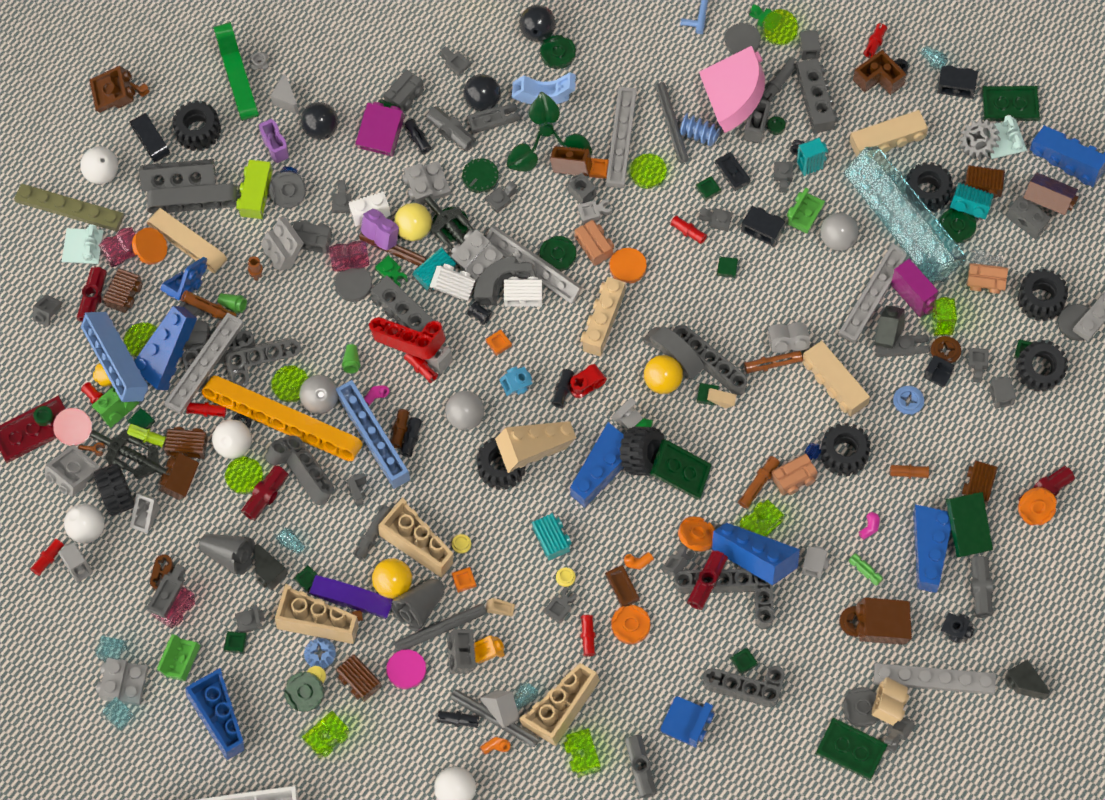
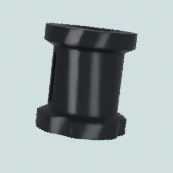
[467,301,493,325]

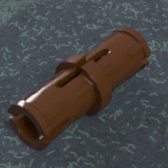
[390,409,410,449]

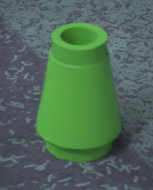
[218,293,247,313]
[342,344,361,374]

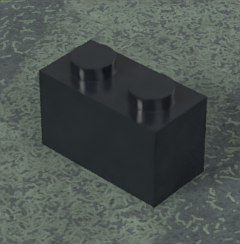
[937,65,978,99]
[741,206,785,247]

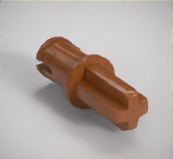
[248,256,263,281]
[890,464,929,479]

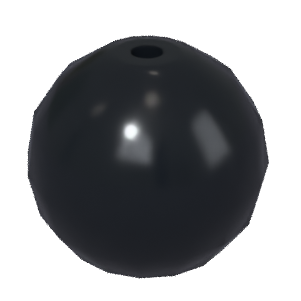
[519,5,556,42]
[463,74,501,111]
[300,102,338,140]

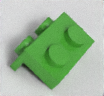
[787,187,825,234]
[92,387,139,428]
[157,634,201,681]

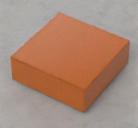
[589,158,609,179]
[485,330,512,356]
[452,567,477,593]

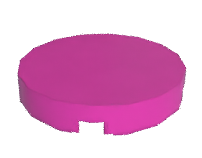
[387,649,426,690]

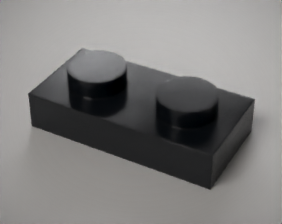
[715,152,751,191]

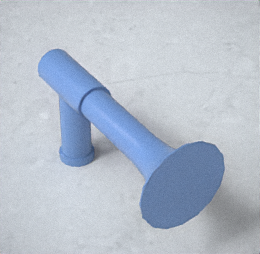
[680,0,708,34]

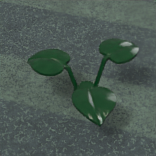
[507,92,593,172]

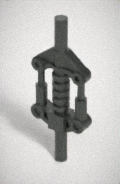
[424,196,481,255]
[90,430,167,479]

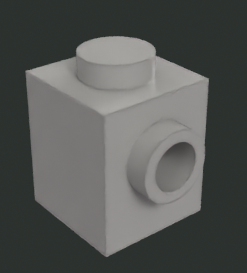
[802,546,830,579]

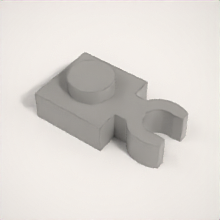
[577,199,612,224]

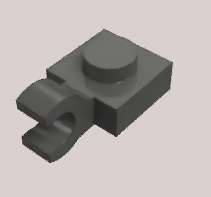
[440,46,471,77]
[774,161,793,193]
[332,180,352,213]
[485,181,518,213]
[699,208,733,232]
[968,348,989,383]
[661,544,695,576]
[884,717,915,752]

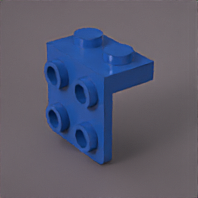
[160,257,208,300]
[661,696,715,748]

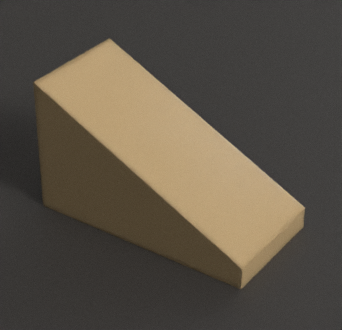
[707,388,736,409]
[486,598,515,617]

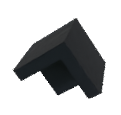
[924,355,955,388]

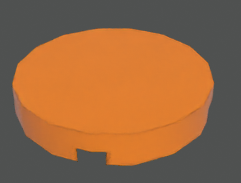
[132,228,168,265]
[609,248,647,284]
[1018,487,1057,526]
[678,516,715,552]
[611,605,650,644]

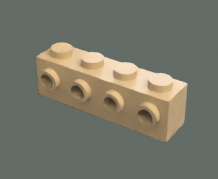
[849,110,928,160]
[580,277,626,357]
[803,341,870,417]

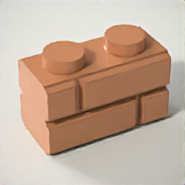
[574,220,614,266]
[966,263,1008,294]
[771,453,818,496]

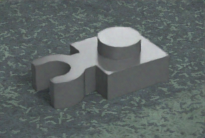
[544,587,577,624]

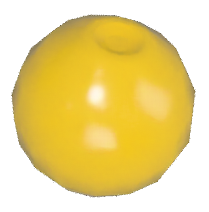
[644,355,683,394]
[372,558,413,599]

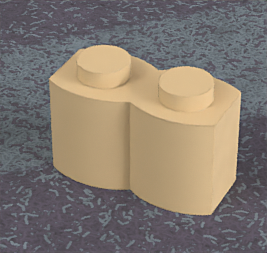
[872,677,909,725]

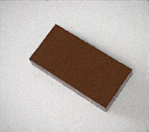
[605,565,640,607]

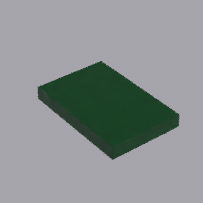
[982,86,1040,121]
[650,439,712,500]
[946,492,993,557]
[815,718,888,781]

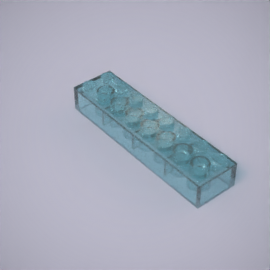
[843,146,967,284]

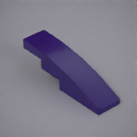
[309,575,393,619]

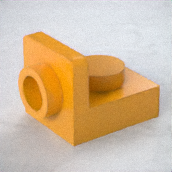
[474,635,505,664]

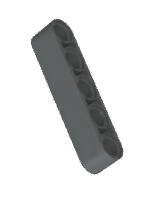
[147,184,237,214]
[674,324,747,395]

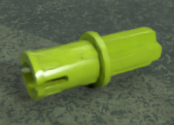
[127,424,166,448]

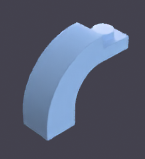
[512,72,576,104]

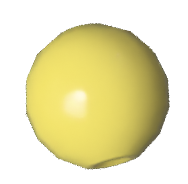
[394,203,432,241]

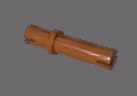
[181,290,237,320]
[744,351,803,374]
[738,456,780,509]

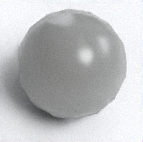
[820,213,859,251]
[299,375,338,414]
[445,391,485,430]

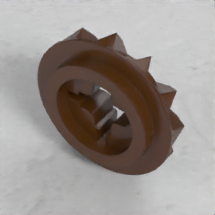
[930,336,961,363]
[839,606,859,638]

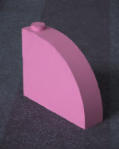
[699,46,765,133]

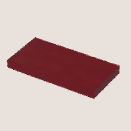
[0,395,66,463]

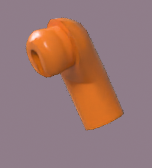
[624,552,654,570]
[480,737,511,755]

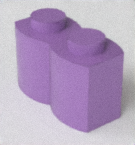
[259,119,289,163]
[361,208,399,250]

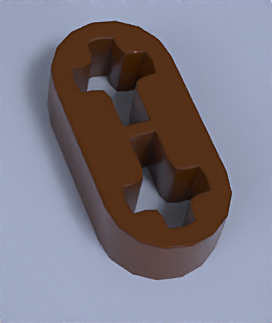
[150,554,174,591]

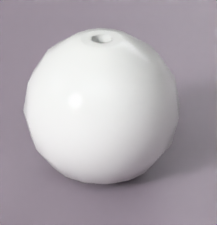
[80,147,118,184]
[212,419,252,459]
[64,503,104,544]
[434,766,476,800]

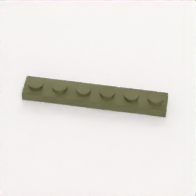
[14,183,124,232]

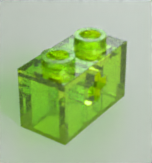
[931,297,957,336]
[739,499,784,537]
[302,711,350,760]
[563,728,601,778]

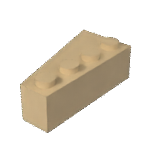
[495,421,576,473]
[379,497,453,578]
[275,584,359,644]
[519,663,600,746]

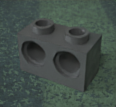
[447,629,476,674]

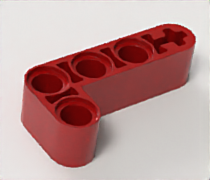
[369,317,446,360]

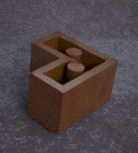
[853,49,906,95]

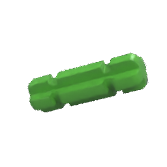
[849,553,883,586]

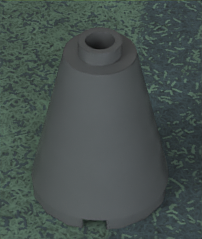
[199,534,255,575]
[391,578,445,631]

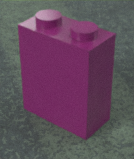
[355,101,405,157]
[891,259,939,317]

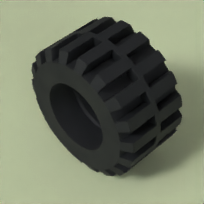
[172,100,221,151]
[904,162,953,214]
[1017,269,1068,321]
[1015,340,1068,392]
[820,423,871,476]
[620,427,665,476]
[477,438,526,490]
[94,463,135,516]

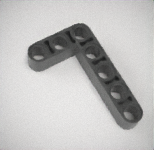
[675,569,774,629]

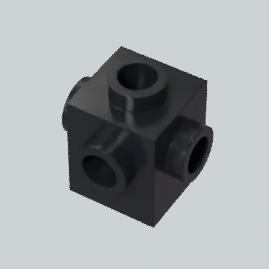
[941,612,975,644]

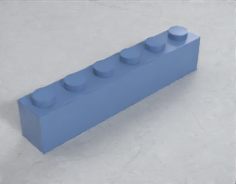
[81,312,148,402]
[336,380,410,489]

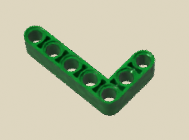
[213,22,259,121]

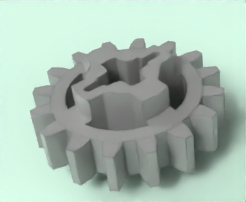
[959,119,1001,159]

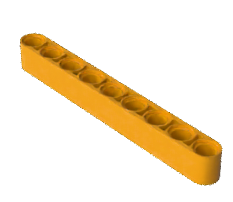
[202,375,363,461]

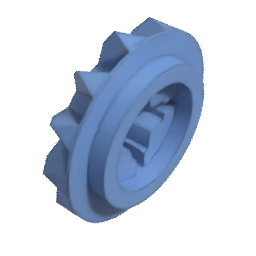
[893,386,924,416]
[304,637,336,668]

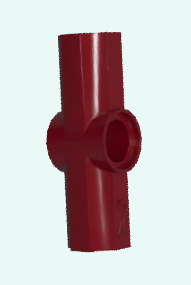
[76,266,107,322]
[241,465,289,521]
[1018,466,1075,501]
[687,550,728,610]

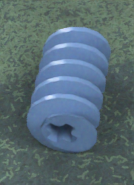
[680,113,722,147]

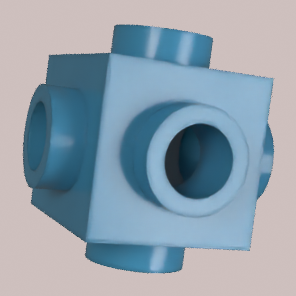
[499,366,533,396]

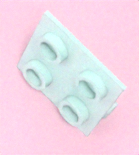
[989,115,1027,159]
[62,224,104,264]

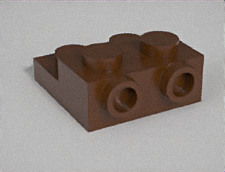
[89,65,136,113]

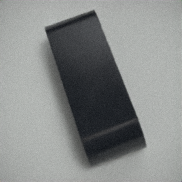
[129,113,171,163]

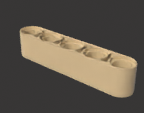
[147,208,227,273]

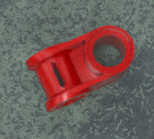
[570,364,607,398]

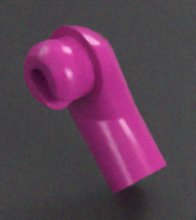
[364,385,390,406]
[858,512,880,540]

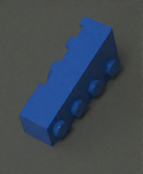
[1030,125,1105,187]
[134,306,197,390]
[570,422,624,508]
[913,504,951,593]
[712,523,800,585]
[185,668,244,760]

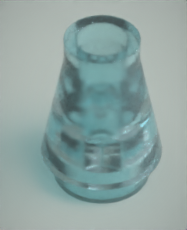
[921,45,948,70]
[276,527,306,555]
[514,681,539,712]

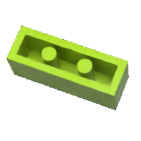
[236,159,273,219]

